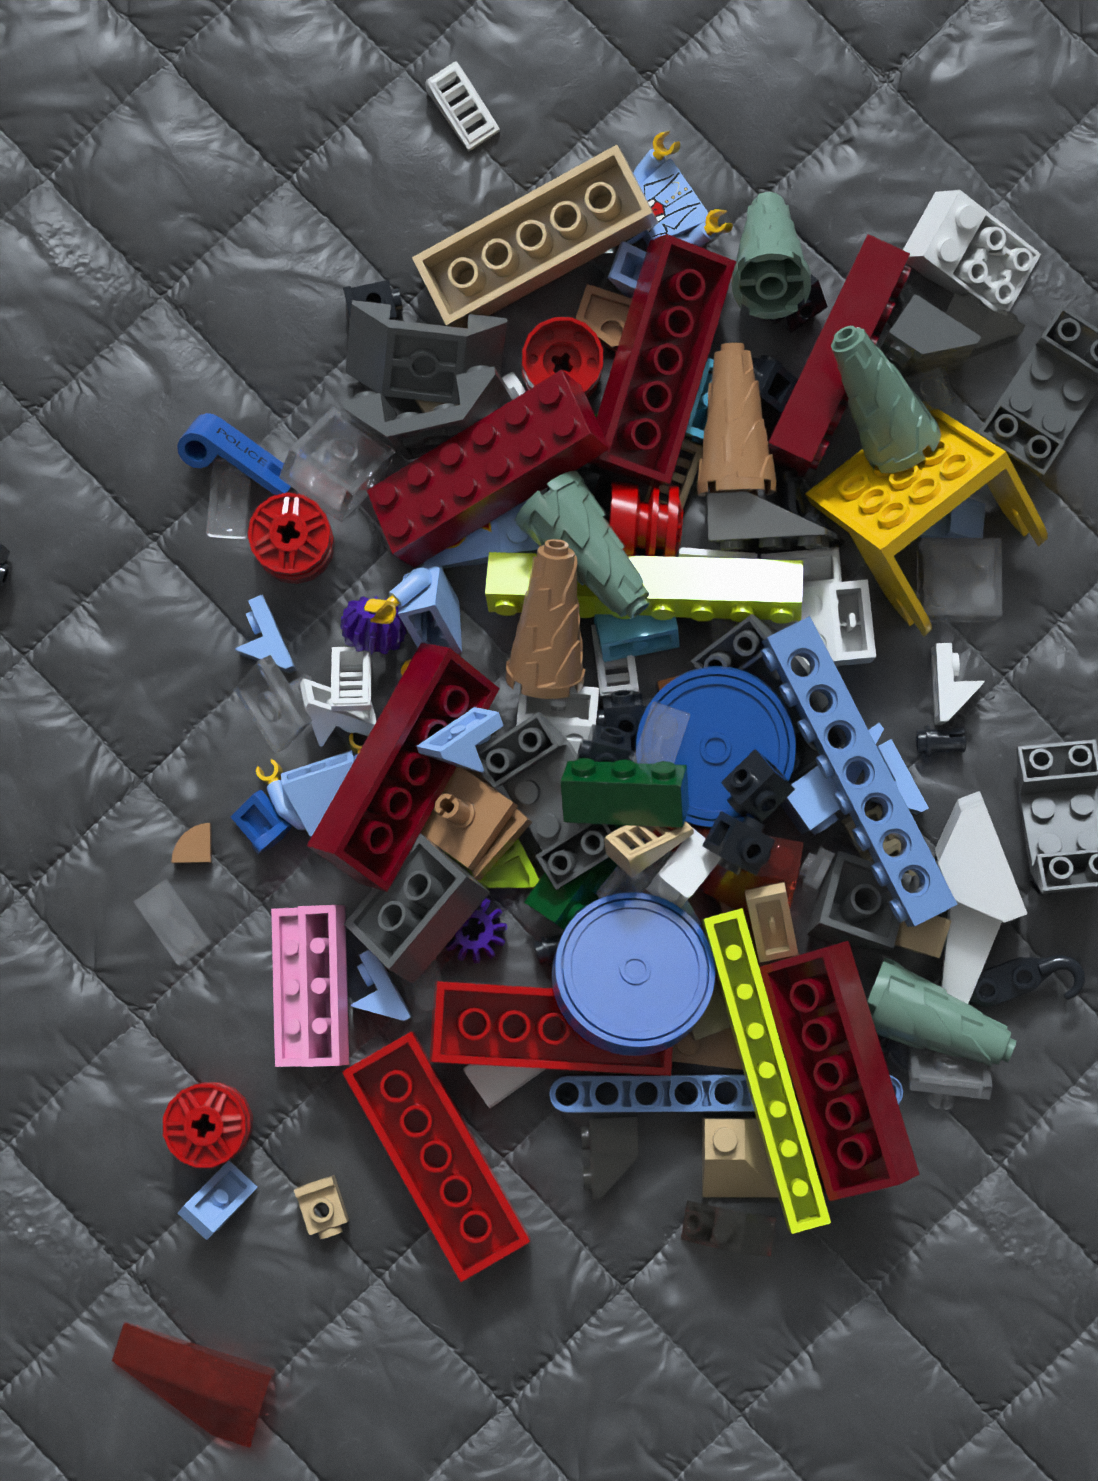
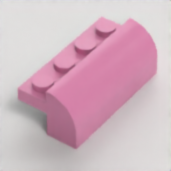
[271,905,349,1067]

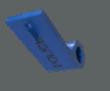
[177,413,299,495]

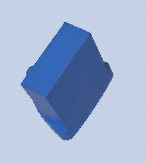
[231,790,292,855]

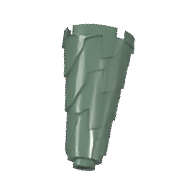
[732,192,811,319]
[831,326,941,473]
[515,471,649,619]
[867,957,1017,1067]

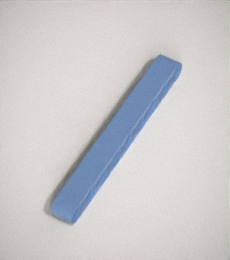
[549,1074,903,1112]

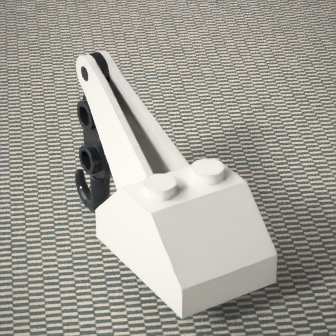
[935,791,1085,1007]

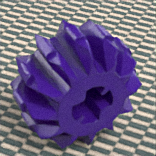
[340,596,407,655]
[446,899,507,963]

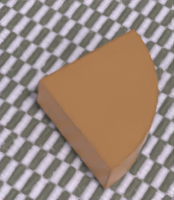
[171,823,212,863]

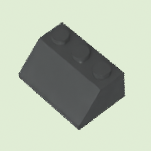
[880,294,981,382]
[344,833,490,984]

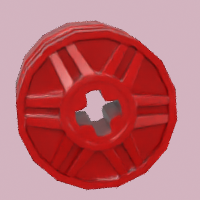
[522,317,603,399]
[609,482,683,557]
[248,492,335,584]
[163,1082,253,1168]

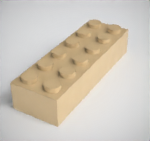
[412,145,659,328]

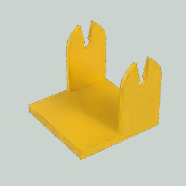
[805,400,1048,637]

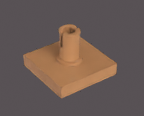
[420,767,518,871]

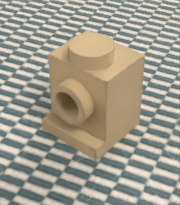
[294,1175,349,1239]

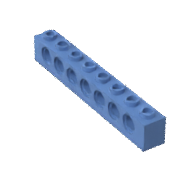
[761,616,958,927]

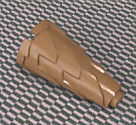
[697,343,776,497]
[505,539,586,699]

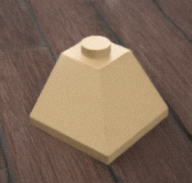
[702,1117,779,1197]

